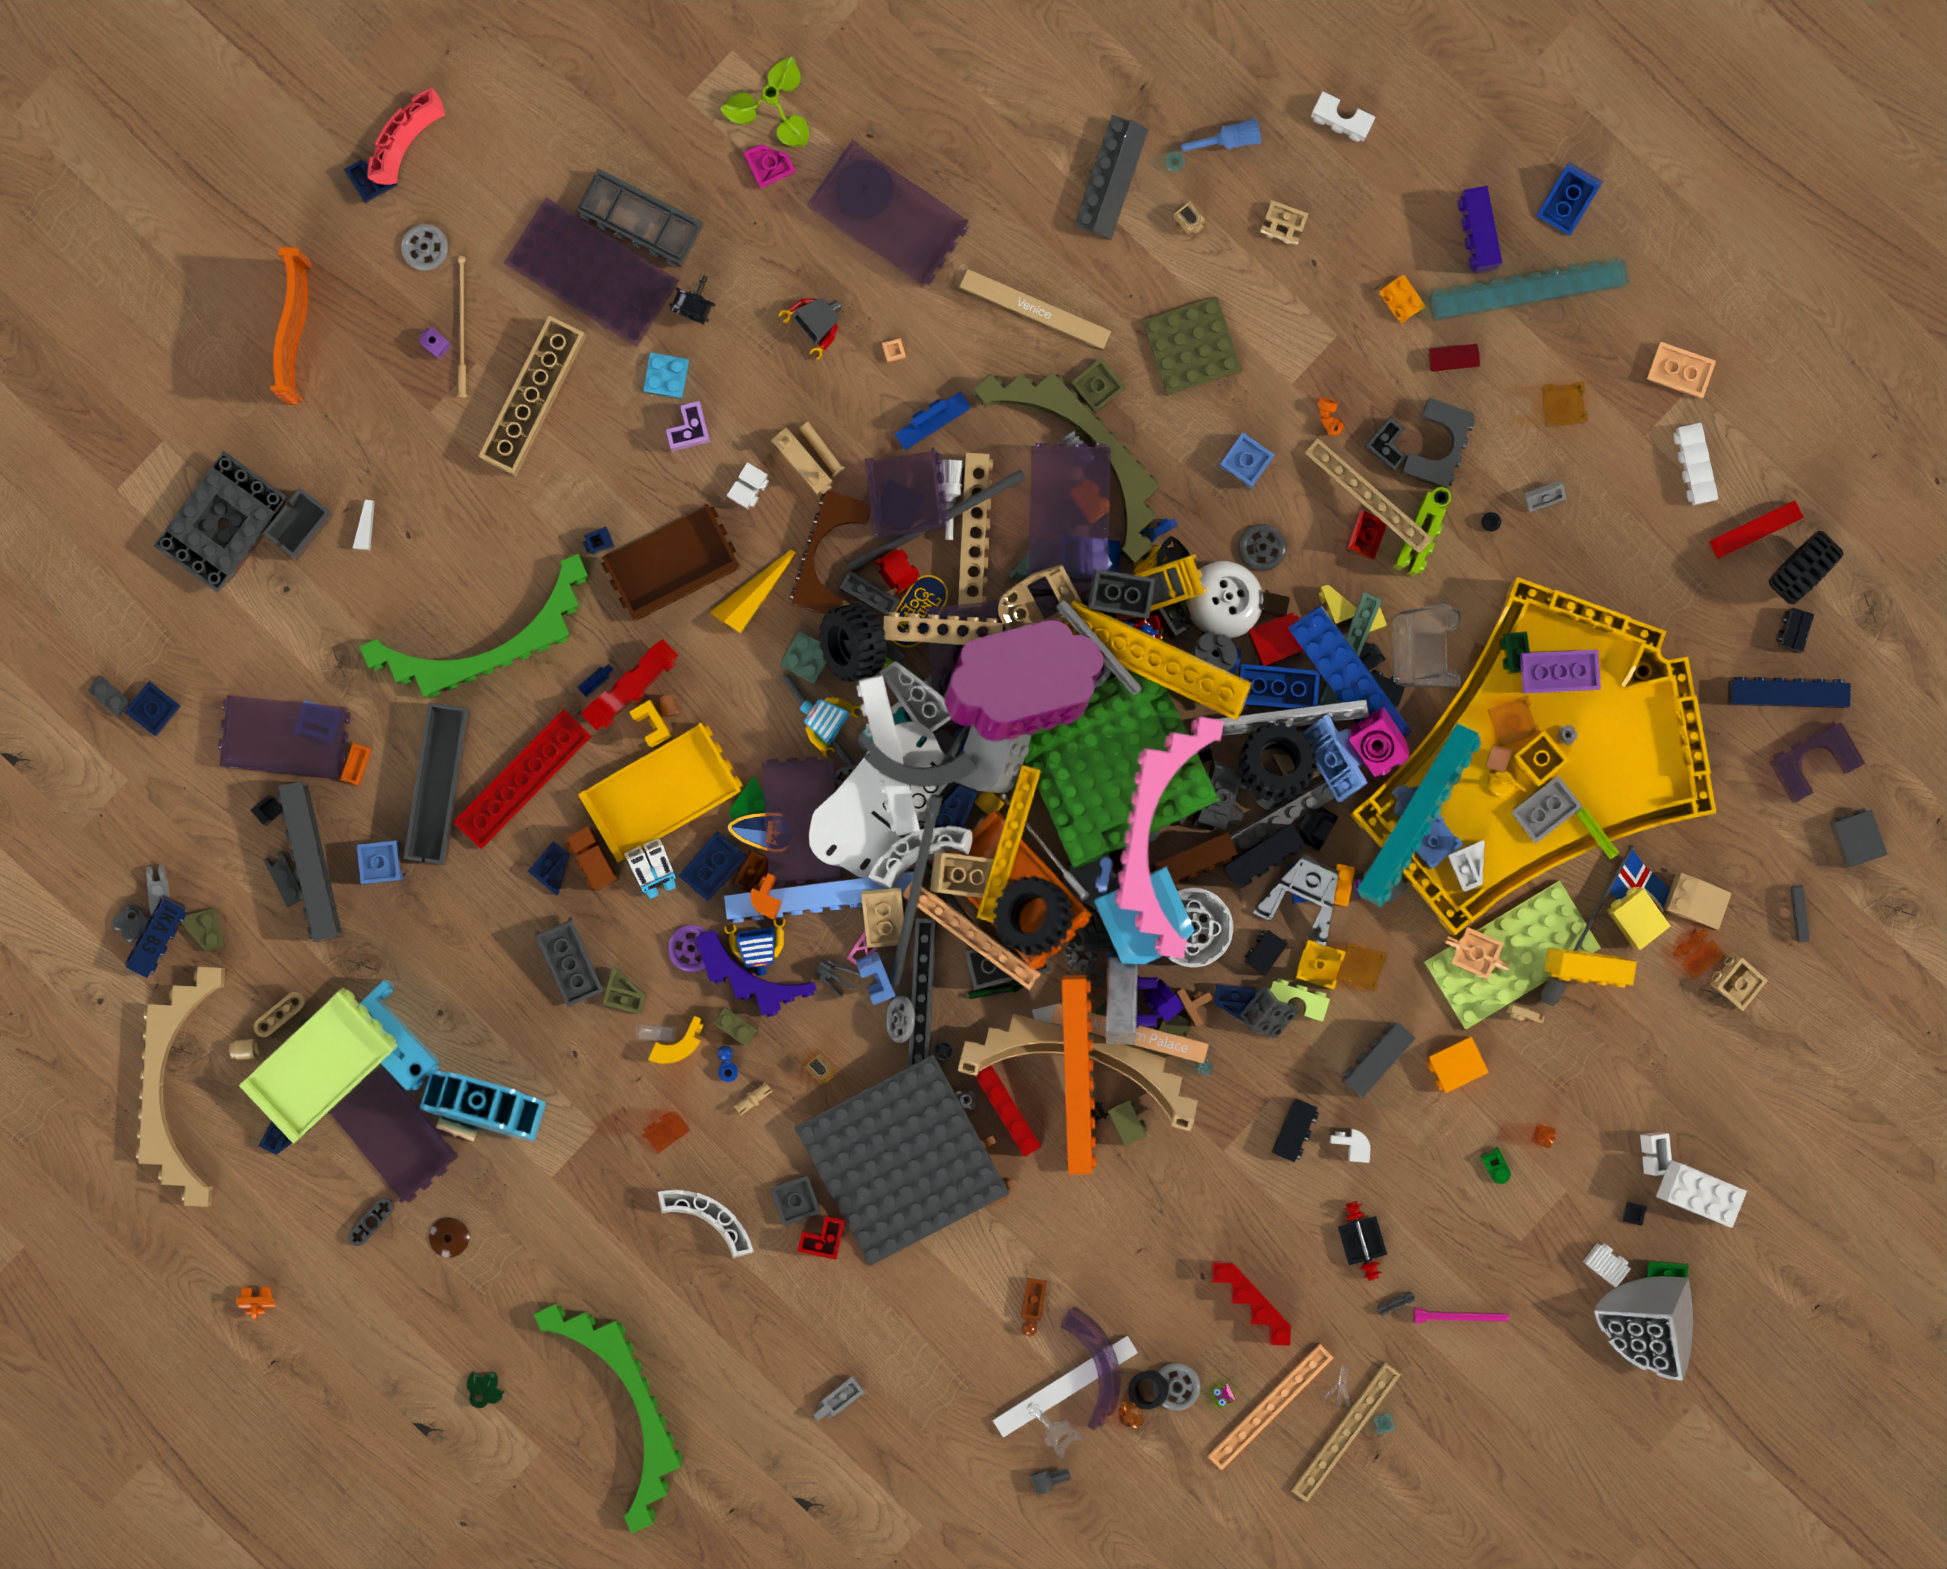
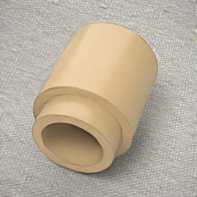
[229,1039,260,1060]

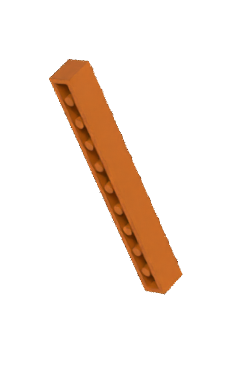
[1062,975,1097,1175]

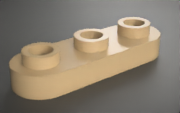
[254,992,306,1037]

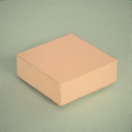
[882,338,906,363]

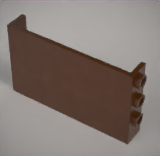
[601,503,740,622]

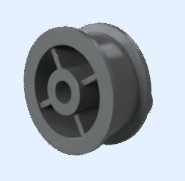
[1190,632,1237,672]

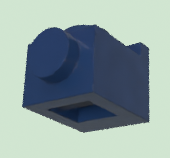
[583,527,615,555]

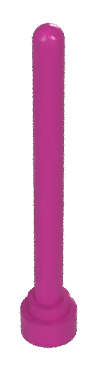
[1413,1307,1509,1324]

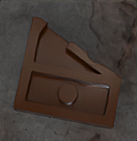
[732,848,785,893]

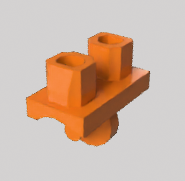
[236,1287,275,1320]

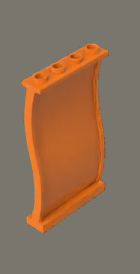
[270,247,311,405]
[950,810,1092,970]

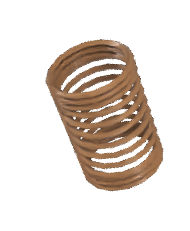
[1469,643,1485,663]

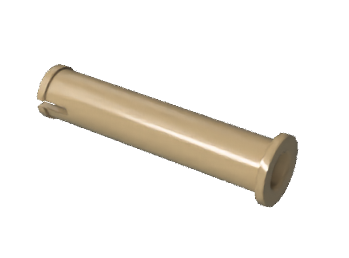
[799,422,845,477]

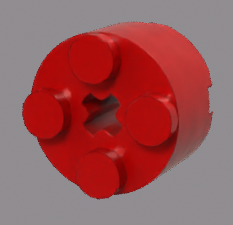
[875,549,920,595]

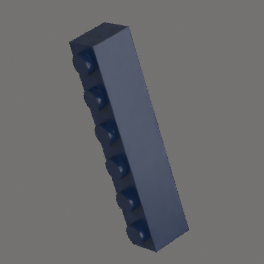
[1728,677,1851,708]

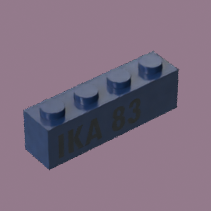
[125,894,187,978]

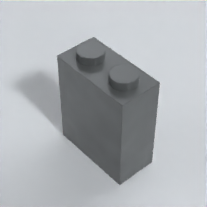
[1830,808,1888,868]

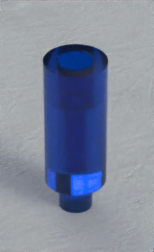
[577,664,614,697]

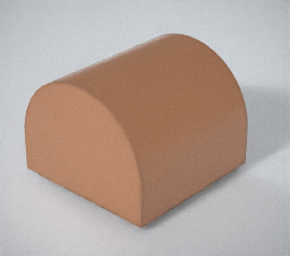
[659,695,680,717]

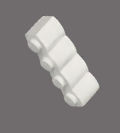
[1674,423,1718,506]

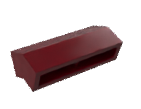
[1428,344,1480,372]

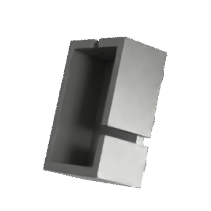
[263,487,334,560]

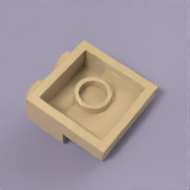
[1710,954,1768,1011]

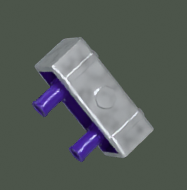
[1105,957,1157,1045]

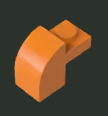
[751,874,783,920]

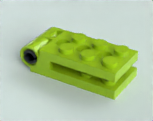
[1393,487,1451,577]

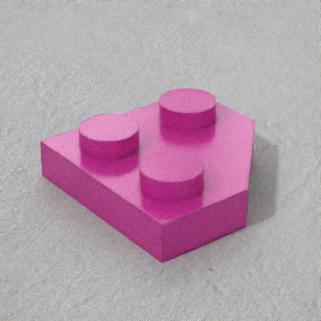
[744,144,796,189]

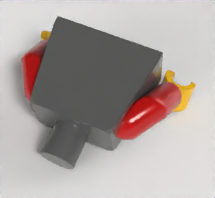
[779,298,841,360]

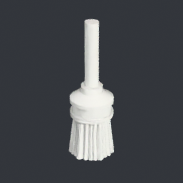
[938,460,964,540]

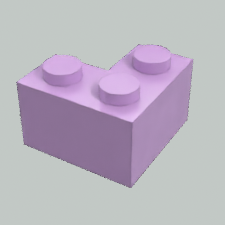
[666,401,710,452]

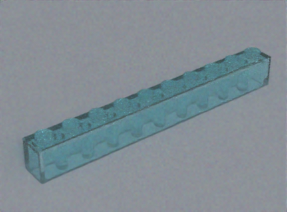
[1429,258,1629,321]

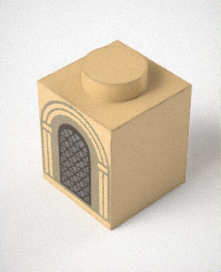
[1174,202,1205,235]

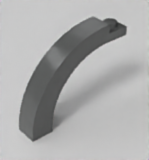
[857,731,978,787]

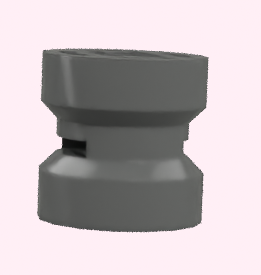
[934,1041,953,1061]

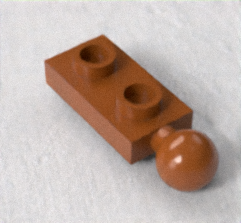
[1021,1278,1047,1337]

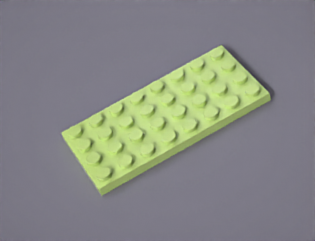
[1424,880,1601,1030]

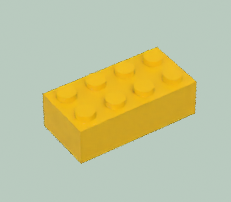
[1544,947,1637,988]

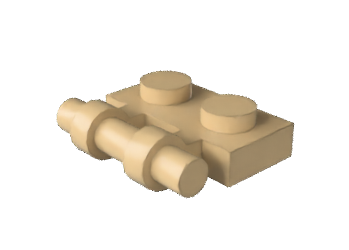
[1260,201,1309,246]

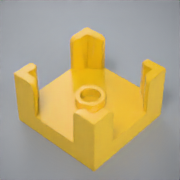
[629,700,672,748]
[1294,940,1346,990]

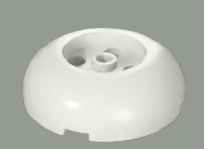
[1186,561,1263,639]
[1166,888,1233,967]

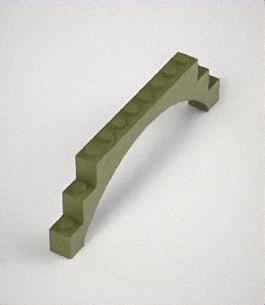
[972,372,1159,566]

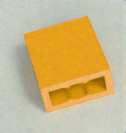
[1426,1036,1489,1093]

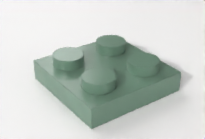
[780,630,827,684]

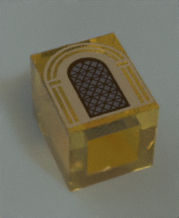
[804,1053,835,1084]

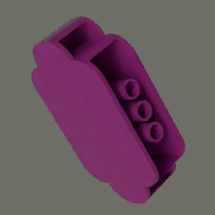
[944,620,1103,741]

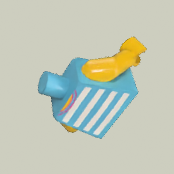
[800,697,862,758]

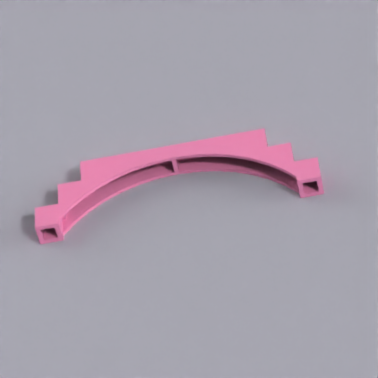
[1115,716,1224,959]

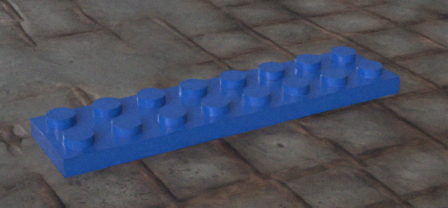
[1288,605,1412,741]

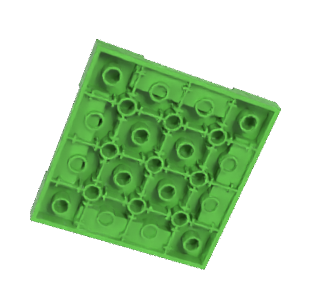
[1024,669,1219,870]

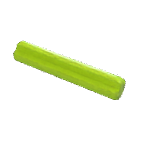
[1576,807,1619,859]

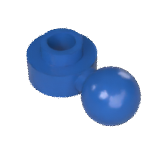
[717,1045,738,1082]

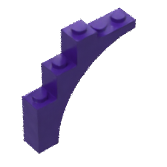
[696,929,817,1017]

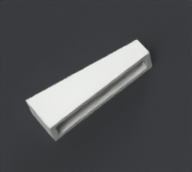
[353,500,375,551]

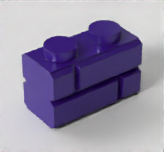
[1144,979,1184,1021]

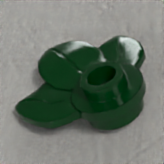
[467,1372,505,1408]

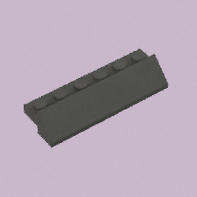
[1074,115,1149,240]

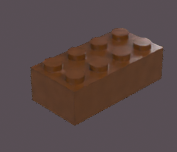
[1154,833,1237,885]

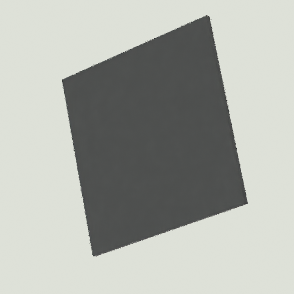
[794,1054,1009,1266]

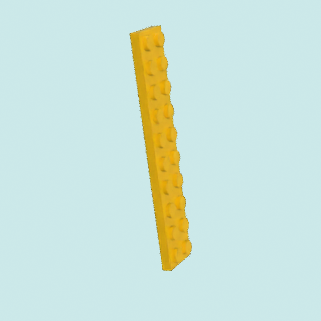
[1065,600,1252,720]

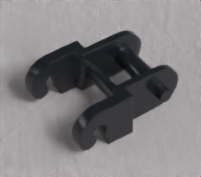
[1091,1102,1109,1125]

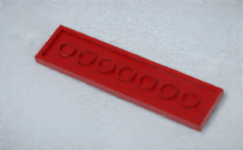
[453,709,592,850]

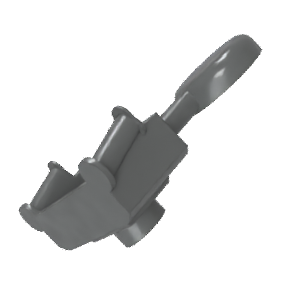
[1192,759,1285,831]

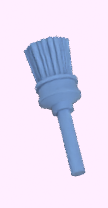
[1181,118,1261,152]

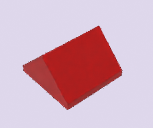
[1345,510,1387,560]

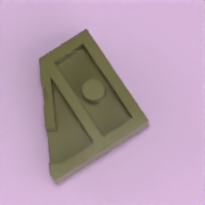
[181,908,226,952]
[603,967,646,1015]

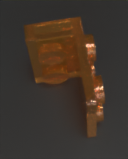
[642,1111,691,1153]

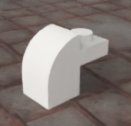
[1329,1129,1370,1163]

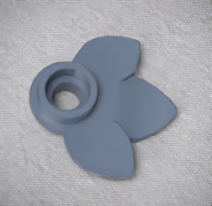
[1392,786,1418,816]

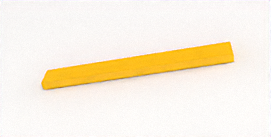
[977,765,1041,923]

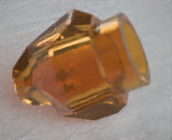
[1119,1401,1145,1429]

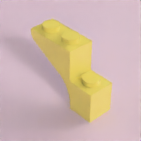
[1318,585,1387,633]

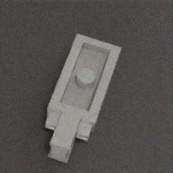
[813,1376,865,1421]

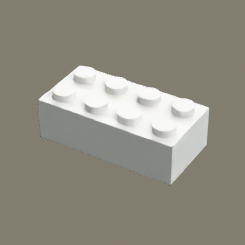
[1656,1160,1747,1228]

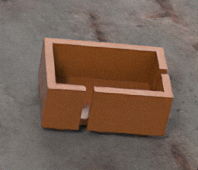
[566,826,619,891]

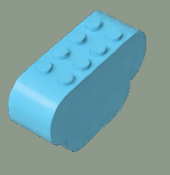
[420,1070,547,1142]

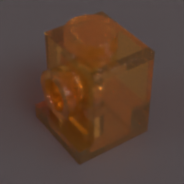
[1531,1123,1557,1148]

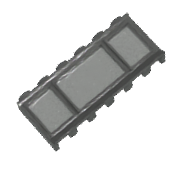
[576,168,703,267]

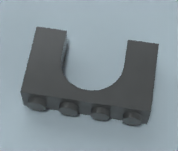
[1401,397,1475,488]

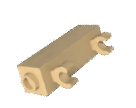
[771,427,833,496]

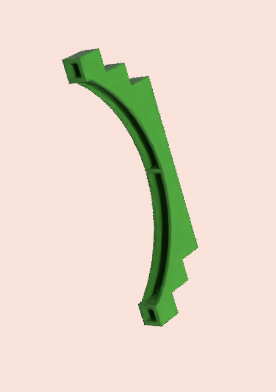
[359,554,589,699]
[534,1303,684,1534]

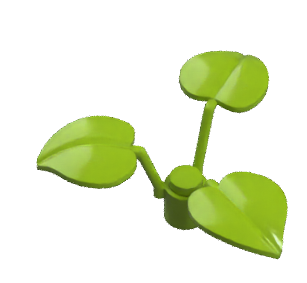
[721,57,809,147]

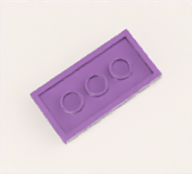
[1520,650,1601,694]

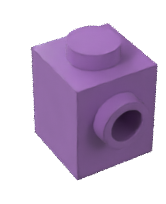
[419,327,452,360]

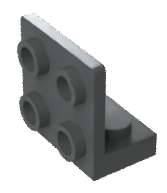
[1240,986,1299,1038]

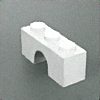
[1311,92,1375,142]

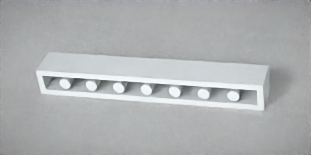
[856,674,920,836]

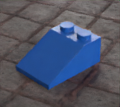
[1537,162,1604,236]

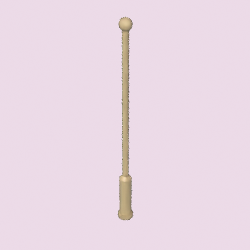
[457,256,467,398]

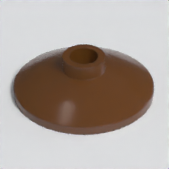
[429,1218,469,1257]

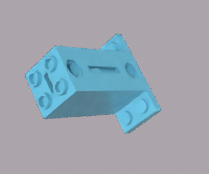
[359,980,441,1091]

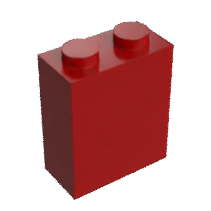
[1248,612,1304,666]

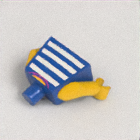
[724,918,785,976]

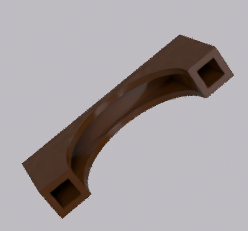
[790,491,872,615]

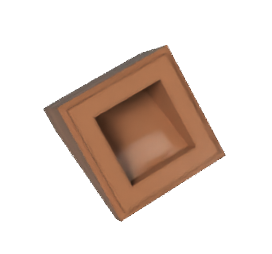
[1486,745,1512,772]

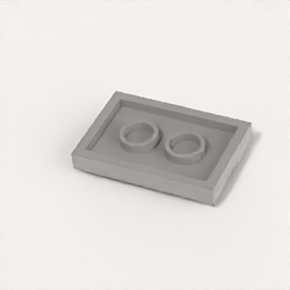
[1510,775,1583,844]

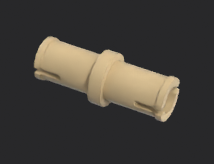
[734,1082,773,1116]
[436,1117,478,1142]

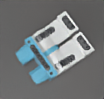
[624,838,676,899]

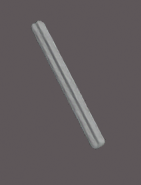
[1056,600,1142,695]

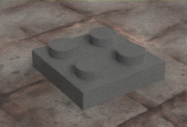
[770,1175,821,1226]

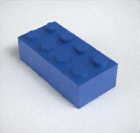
[1239,664,1320,710]

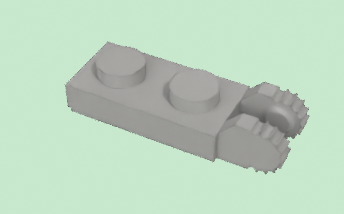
[146,864,170,915]

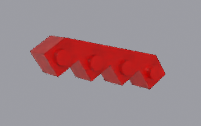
[1211,1261,1291,1346]

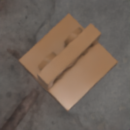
[1175,988,1213,1027]

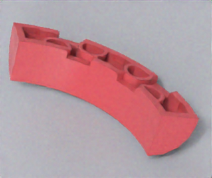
[368,88,445,184]

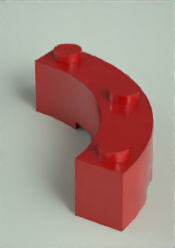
[581,639,679,731]

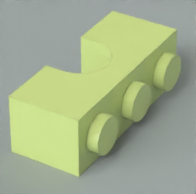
[1269,979,1330,1022]

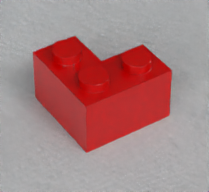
[797,1215,845,1260]

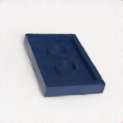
[678,831,746,902]

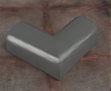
[1364,416,1408,472]

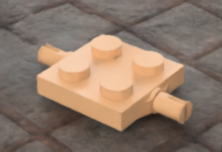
[1445,927,1510,980]

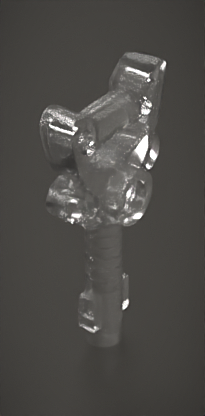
[1027,1402,1083,1459]

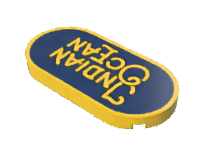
[892,575,948,648]

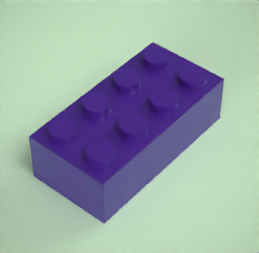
[1457,186,1502,274]

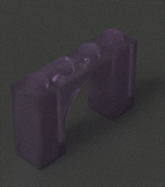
[1769,721,1865,803]

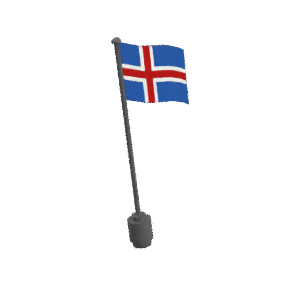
[1540,845,1670,1007]

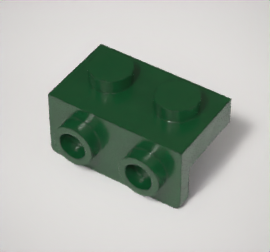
[1500,631,1530,674]

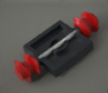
[1338,1201,1387,1281]

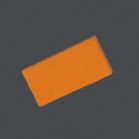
[339,742,372,786]

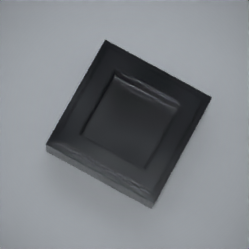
[1622,1202,1647,1226]

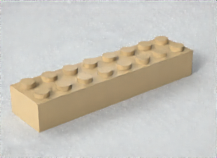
[479,316,586,476]

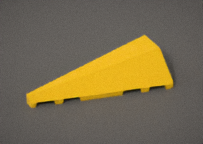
[710,550,797,634]

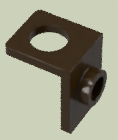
[1261,590,1290,616]

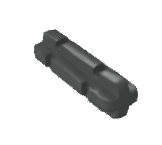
[1377,1291,1415,1316]

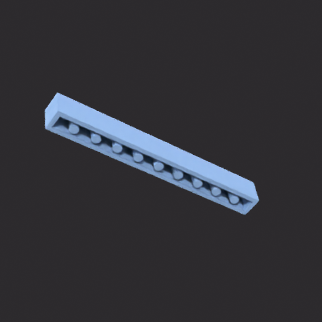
[724,872,923,923]

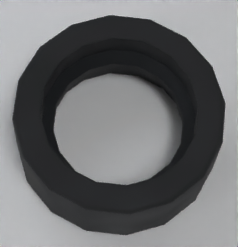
[1128,1370,1169,1410]

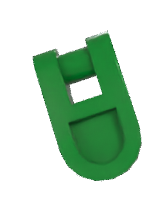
[1480,1147,1511,1184]

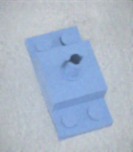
[1304,715,1367,803]

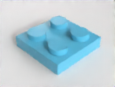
[643,352,690,399]

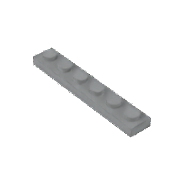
[1230,779,1335,854]

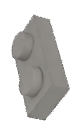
[1524,480,1567,512]

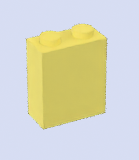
[1607,887,1670,950]

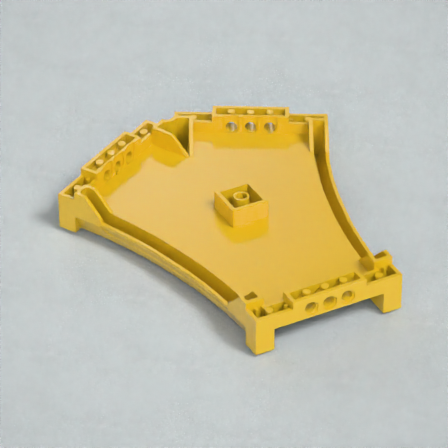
[1349,577,1717,935]

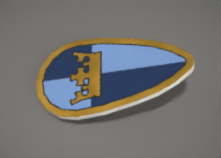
[728,813,796,852]

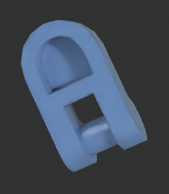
[1095,858,1113,894]

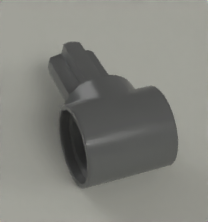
[1030,1468,1071,1495]

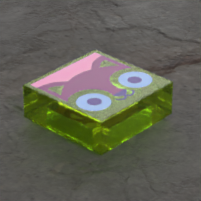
[1210,1382,1236,1409]

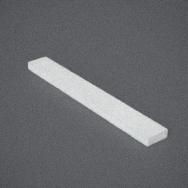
[1216,700,1369,736]
[993,1336,1138,1437]

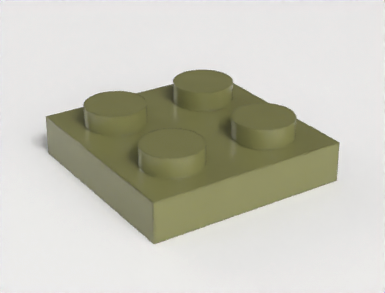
[1071,358,1126,414]

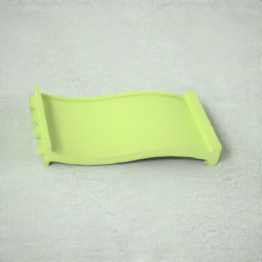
[239,988,398,1144]

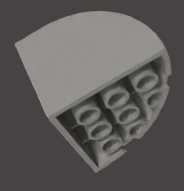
[1594,1276,1693,1381]

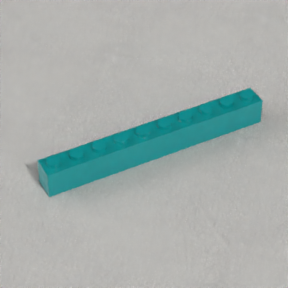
[1357,723,1481,907]

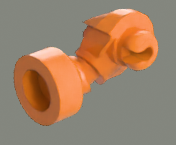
[1317,397,1344,436]

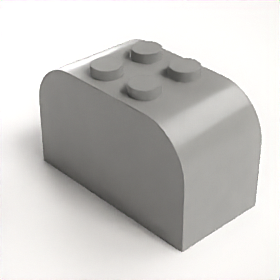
[954,725,1031,793]

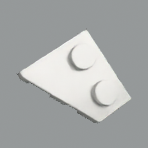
[1448,840,1485,892]

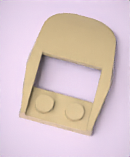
[998,564,1083,631]

